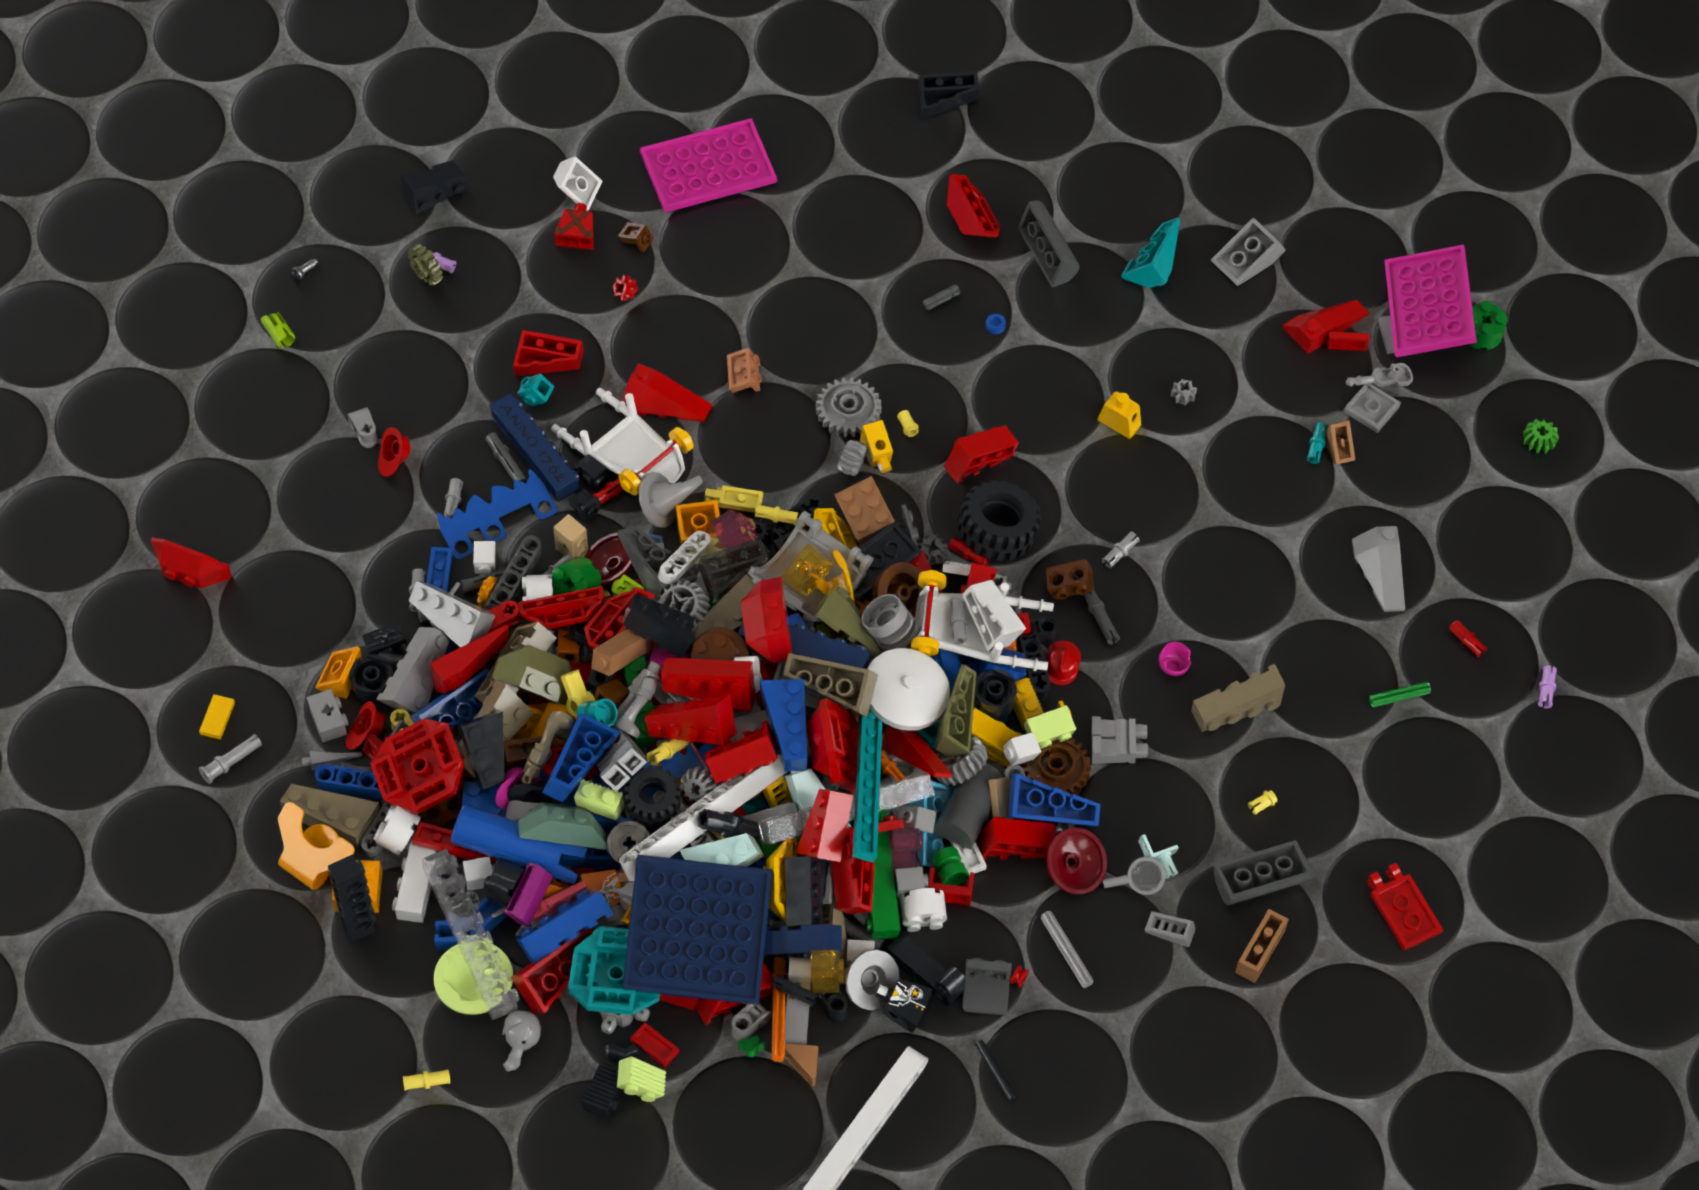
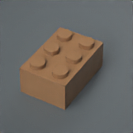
[834,476,894,546]

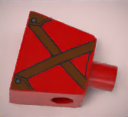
[555,203,594,250]

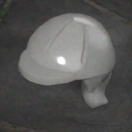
[502,1010,541,1072]

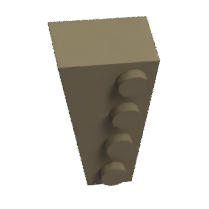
[689,574,755,649]
[475,622,557,703]
[784,653,878,717]
[1191,664,1285,732]
[458,680,534,778]
[280,784,380,850]

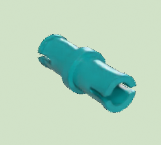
[1307,422,1328,464]

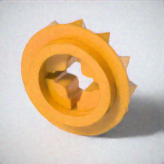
[477,576,499,609]

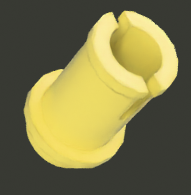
[897,410,919,437]
[1248,790,1277,815]

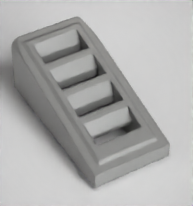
[1144,911,1196,947]

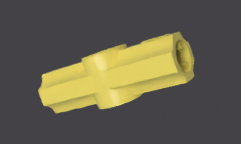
[561,670,595,720]

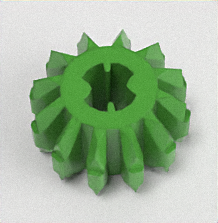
[1523,418,1559,454]

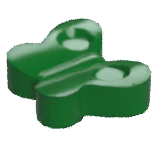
[738,1036,765,1057]

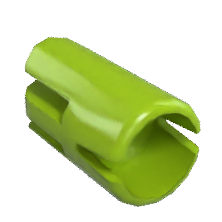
[261,312,295,348]

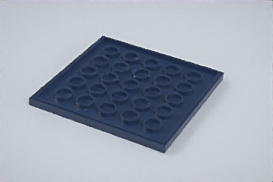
[622,854,772,1005]

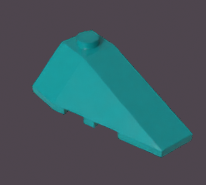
[1121,217,1180,288]

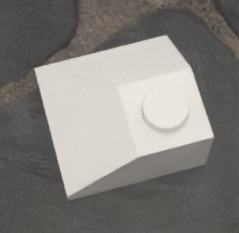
[553,157,602,211]

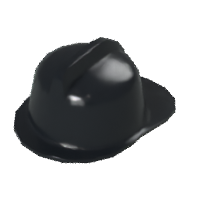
[508,779,560,805]

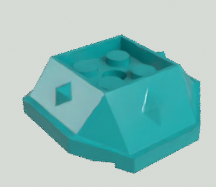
[568,926,660,1015]

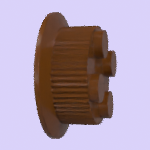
[872,562,923,618]
[690,627,749,660]

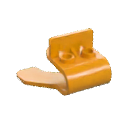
[278,802,354,890]

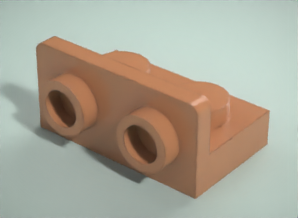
[727,348,762,393]

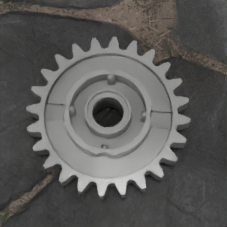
[816,377,882,437]

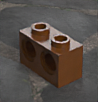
[1046,559,1094,600]
[504,736,542,772]
[419,791,462,830]

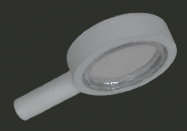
[1103,856,1166,895]

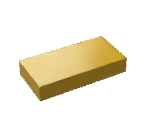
[199,694,235,740]

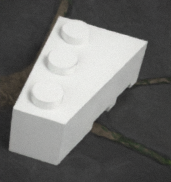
[962,580,1026,652]

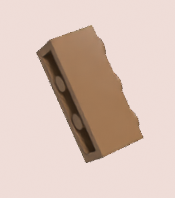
[1235,909,1289,983]

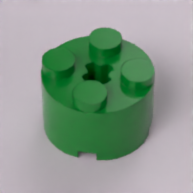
[1469,301,1508,350]
[552,557,601,595]

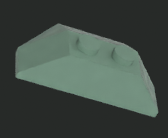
[518,802,607,850]

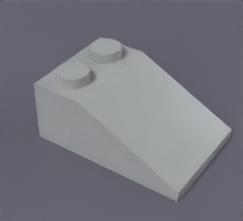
[1211,218,1286,286]

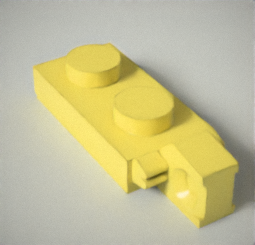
[704,485,764,513]

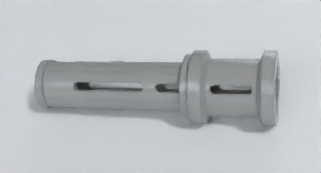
[199,734,262,784]

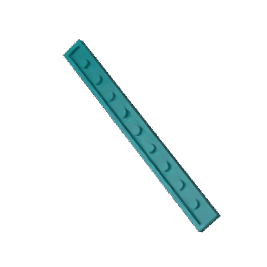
[852,708,882,863]

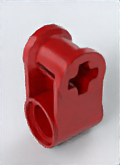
[486,600,521,633]

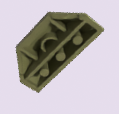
[491,645,571,705]

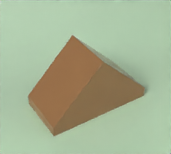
[1325,420,1356,465]
[785,1044,818,1087]

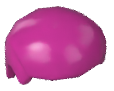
[1159,641,1191,677]

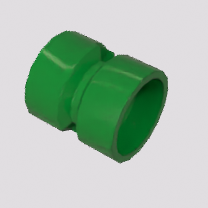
[931,847,969,886]

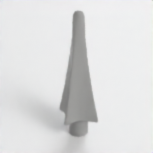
[302,751,363,771]

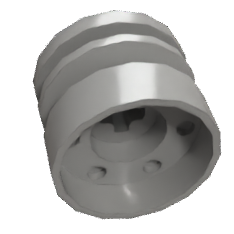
[861,594,919,652]

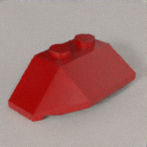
[947,174,1001,237]
[151,537,232,589]
[740,577,793,664]
[518,586,605,630]
[584,587,655,649]

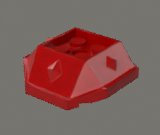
[806,698,859,794]
[370,718,465,814]

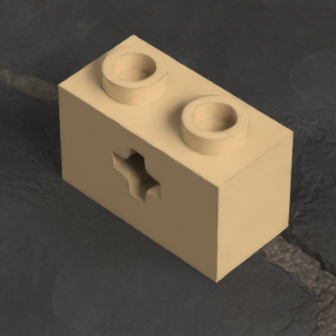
[553,514,588,559]

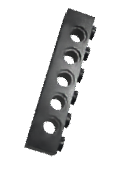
[327,854,377,943]

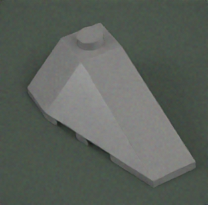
[1352,526,1405,612]

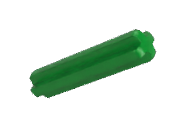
[1369,682,1431,707]

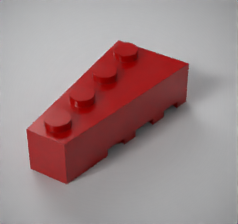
[661,658,756,712]
[511,928,594,1015]

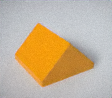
[315,646,362,699]

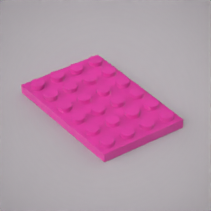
[640,118,777,213]
[1384,245,1477,357]

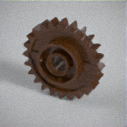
[1021,738,1091,794]

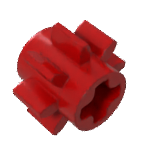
[612,275,638,301]

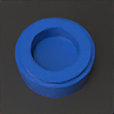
[985,314,1006,334]

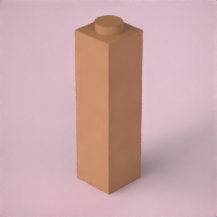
[591,628,654,676]

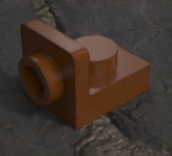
[618,222,653,252]

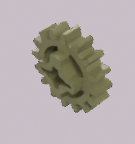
[407,244,443,285]

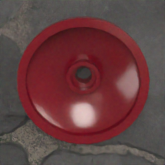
[585,532,633,586]
[1046,828,1107,894]

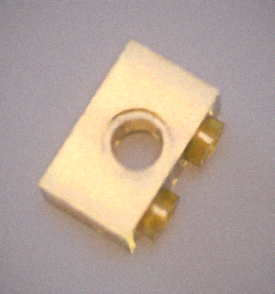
[781,544,834,596]
[811,950,844,993]

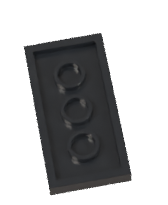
[854,521,922,602]

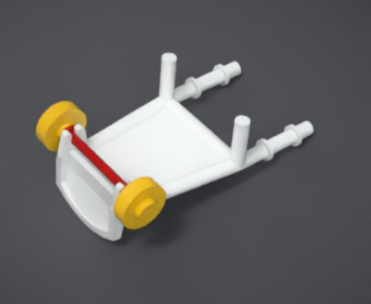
[551,388,694,495]
[910,570,1054,671]

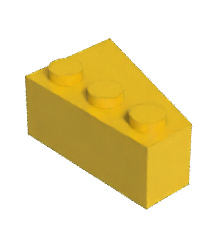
[971,708,1022,767]

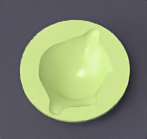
[434,941,513,1015]

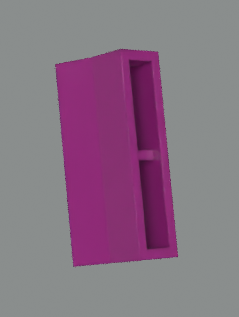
[504,863,553,926]

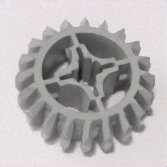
[656,580,711,628]
[935,735,988,786]

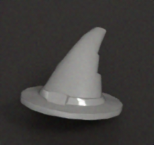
[639,472,703,528]
[823,949,899,1010]

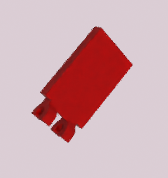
[1367,863,1443,951]

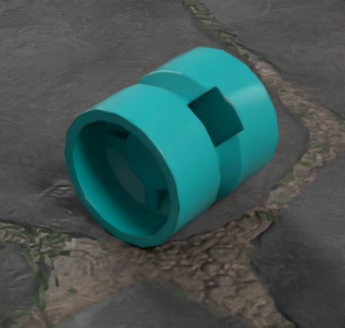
[577,699,618,727]

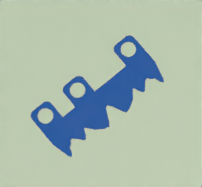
[437,469,557,559]
[603,743,723,823]

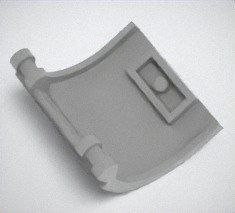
[747,511,873,623]

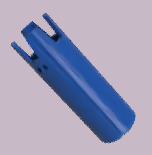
[451,803,588,884]

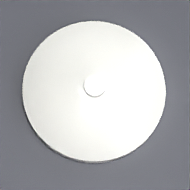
[868,648,950,730]

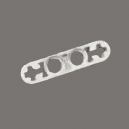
[658,531,711,585]

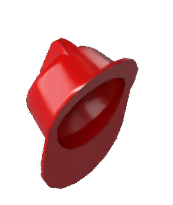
[378,427,411,477]
[1045,641,1081,685]
[346,701,387,750]

